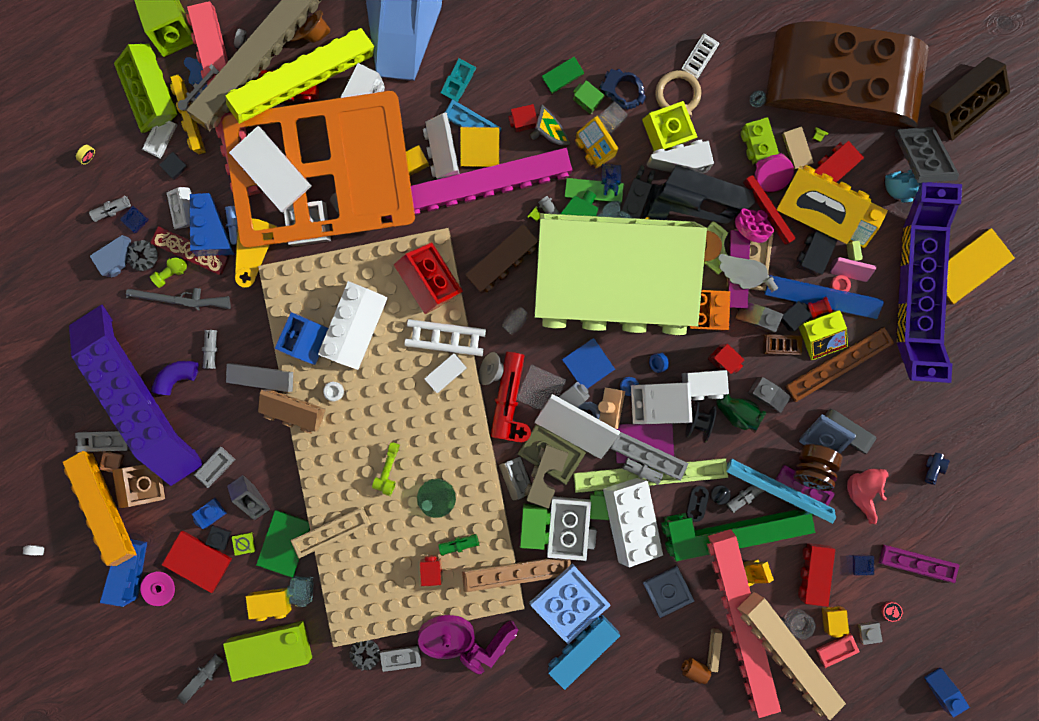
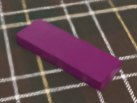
[775,465,835,505]

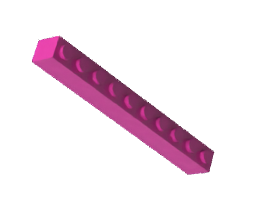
[385,148,572,221]

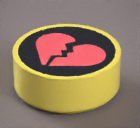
[76,145,95,165]

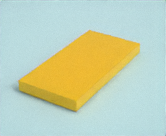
[946,228,1015,305]

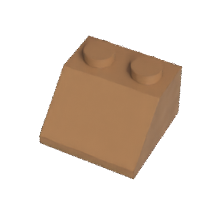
[113,464,165,508]

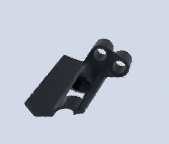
[643,165,755,224]

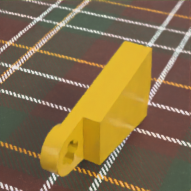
[235,218,277,287]

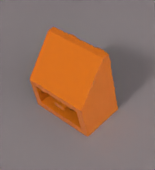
[690,290,730,331]

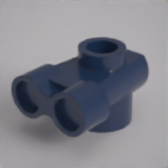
[925,452,950,485]

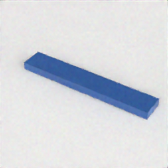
[764,275,884,319]

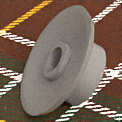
[479,352,504,385]

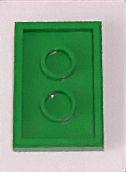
[256,510,310,578]

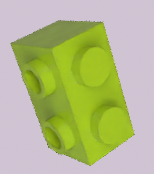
[741,117,779,164]

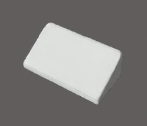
[167,187,191,229]

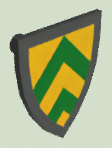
[530,105,570,145]

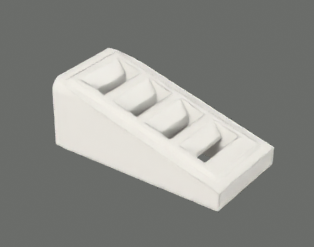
[681,34,719,79]

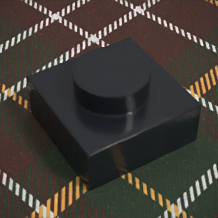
[206,525,232,551]

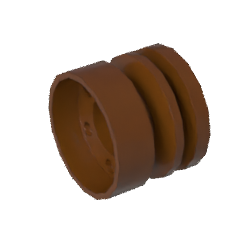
[794,444,843,491]

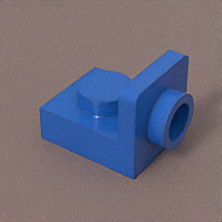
[192,498,226,529]

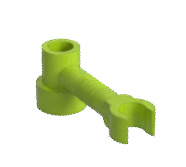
[372,442,400,496]

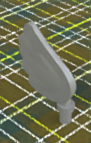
[718,254,778,292]

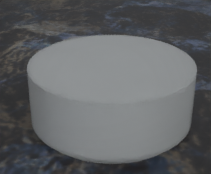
[234,29,247,49]

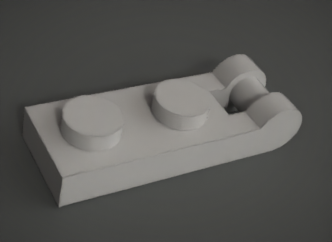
[75,431,130,452]

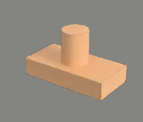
[598,387,625,429]

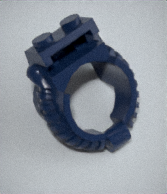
[599,69,646,110]

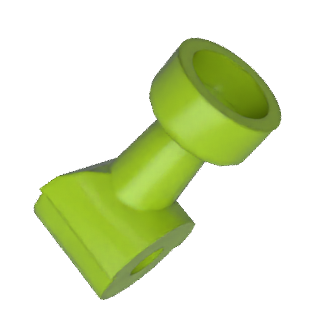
[150,258,187,288]

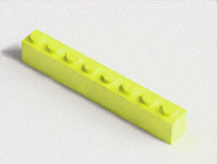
[225,28,374,124]

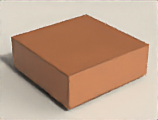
[99,451,124,473]

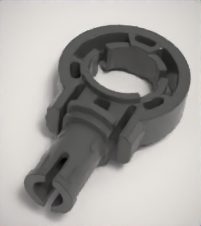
[176,653,224,705]

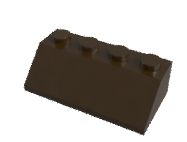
[929,57,1011,141]

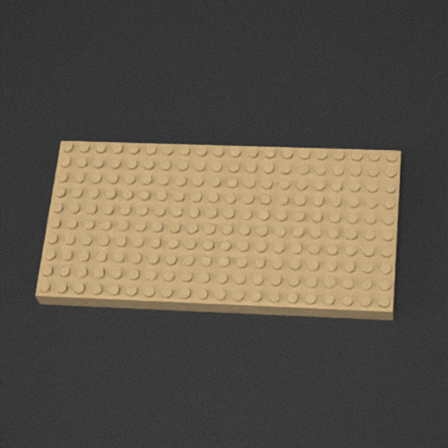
[258,228,524,647]

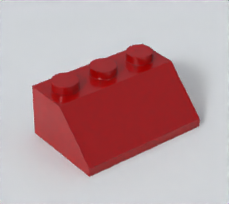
[393,242,463,314]

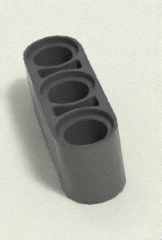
[825,408,877,454]

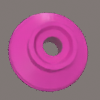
[140,572,175,606]

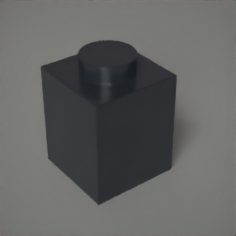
[780,301,812,332]

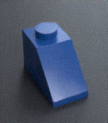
[924,668,970,717]

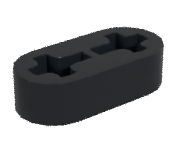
[686,485,709,522]

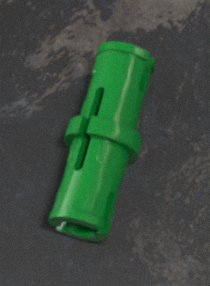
[438,534,480,556]

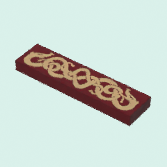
[151,226,229,275]

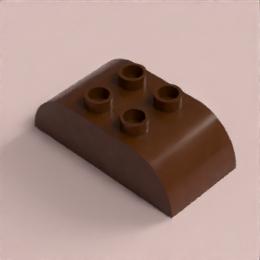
[764,21,929,129]

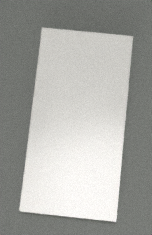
[229,126,311,212]
[534,394,620,459]

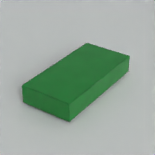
[542,57,584,94]

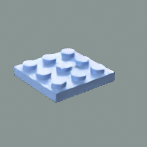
[529,564,611,644]

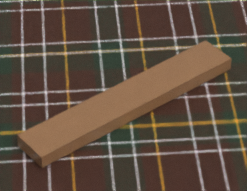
[462,558,571,592]

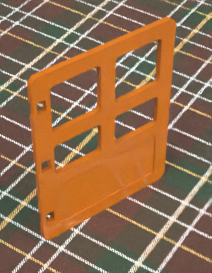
[222,91,415,248]

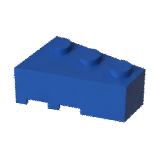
[190,193,235,256]
[100,539,147,607]

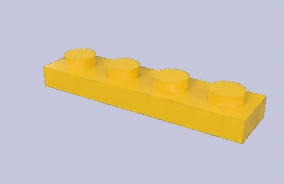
[170,75,206,154]

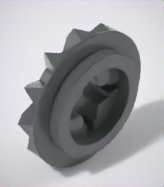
[126,240,158,271]
[349,640,380,670]

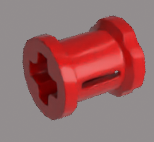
[808,296,832,319]

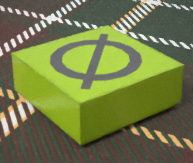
[232,532,255,555]

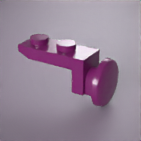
[459,620,518,674]

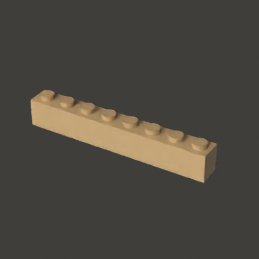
[737,592,846,720]

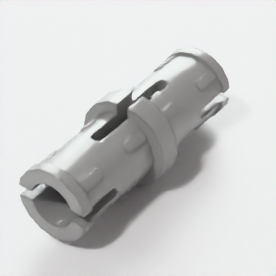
[89,196,131,222]
[202,330,218,369]
[623,458,663,485]
[726,485,765,513]

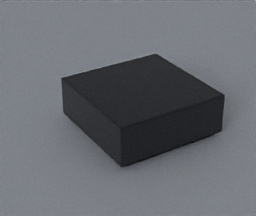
[159,152,188,180]

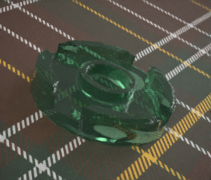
[417,478,456,518]

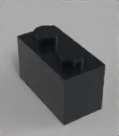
[796,230,838,276]

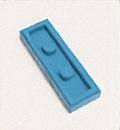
[445,99,502,133]

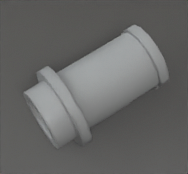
[538,196,561,214]

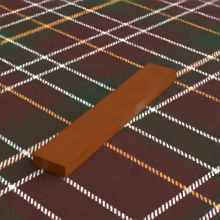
[785,327,894,402]

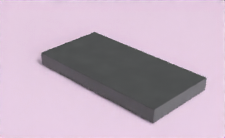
[895,127,959,183]

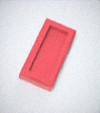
[815,633,860,668]

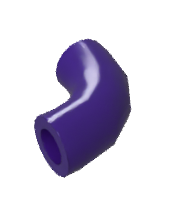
[151,361,199,395]

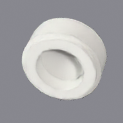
[323,382,344,401]
[23,545,44,555]

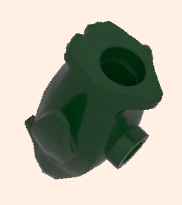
[716,394,767,433]

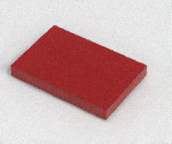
[162,531,232,593]

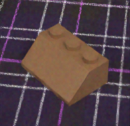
[258,390,326,434]

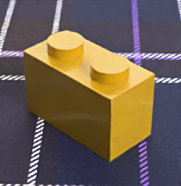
[246,587,291,621]

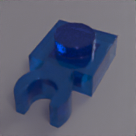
[601,164,621,196]

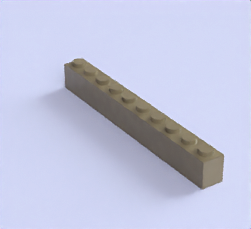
[187,0,322,132]

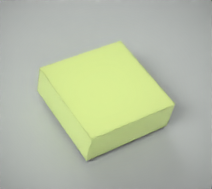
[846,241,862,261]

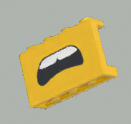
[777,165,871,244]

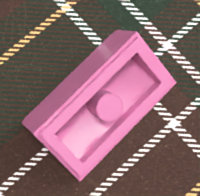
[830,257,876,282]

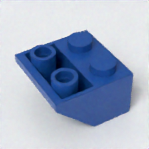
[275,312,329,365]

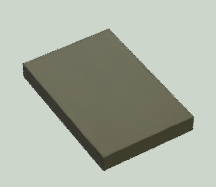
[518,424,586,485]

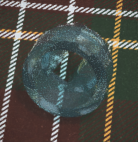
[750,90,766,107]

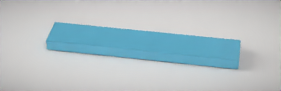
[727,459,836,524]

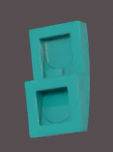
[441,58,477,102]

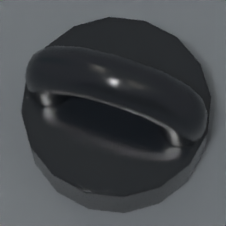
[710,485,730,505]

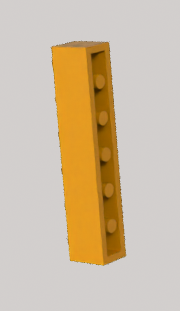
[63,451,137,566]

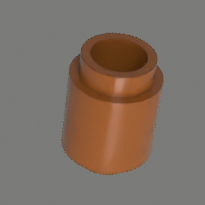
[681,658,711,684]

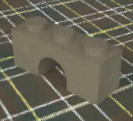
[524,444,568,509]

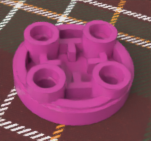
[755,153,794,192]
[735,208,774,243]

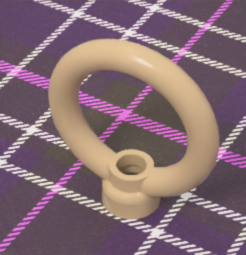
[655,70,701,118]

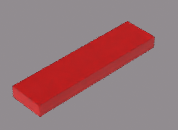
[743,175,795,245]

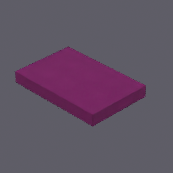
[616,423,674,463]

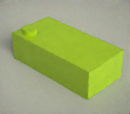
[223,621,312,682]

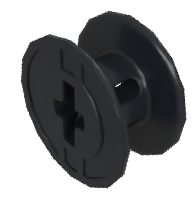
[685,401,716,443]

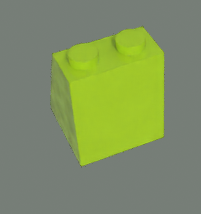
[134,0,194,57]

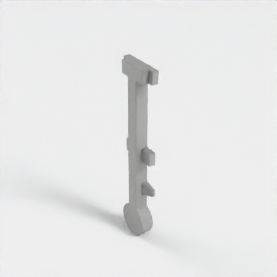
[178,64,219,111]

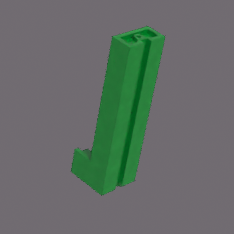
[661,509,816,561]

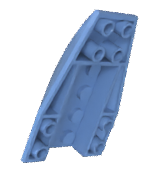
[366,0,442,81]

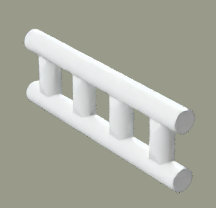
[405,319,486,356]

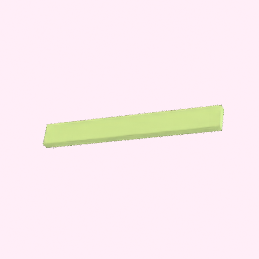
[573,458,728,493]

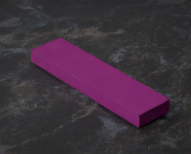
[728,230,750,308]
[878,544,960,583]

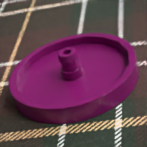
[418,615,475,659]

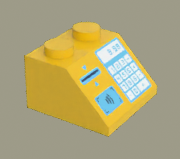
[575,116,618,168]
[850,203,888,248]

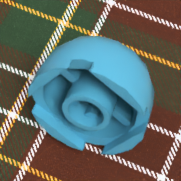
[885,170,920,203]

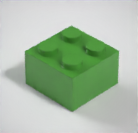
[520,504,550,550]

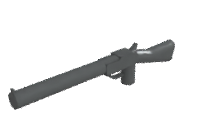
[126,288,231,311]

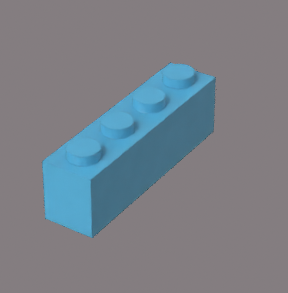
[548,615,620,690]

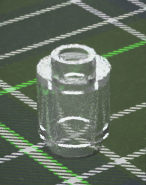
[501,306,529,335]

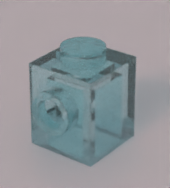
[287,576,313,607]

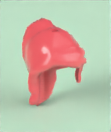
[847,469,889,525]

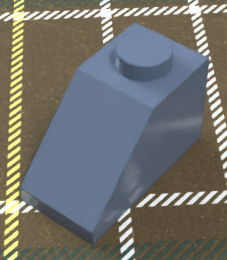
[90,235,131,278]

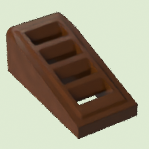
[763,335,802,355]

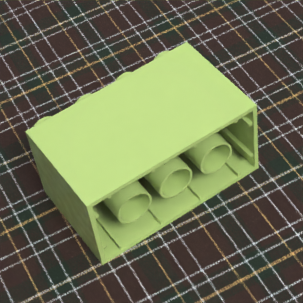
[535,213,707,335]

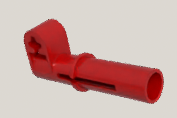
[490,352,531,442]

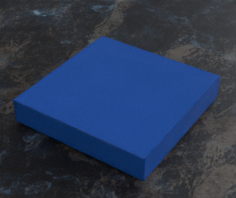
[562,338,615,389]

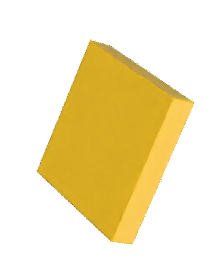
[461,127,499,167]

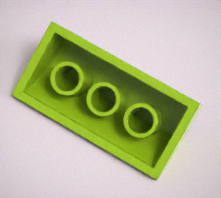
[114,44,177,133]

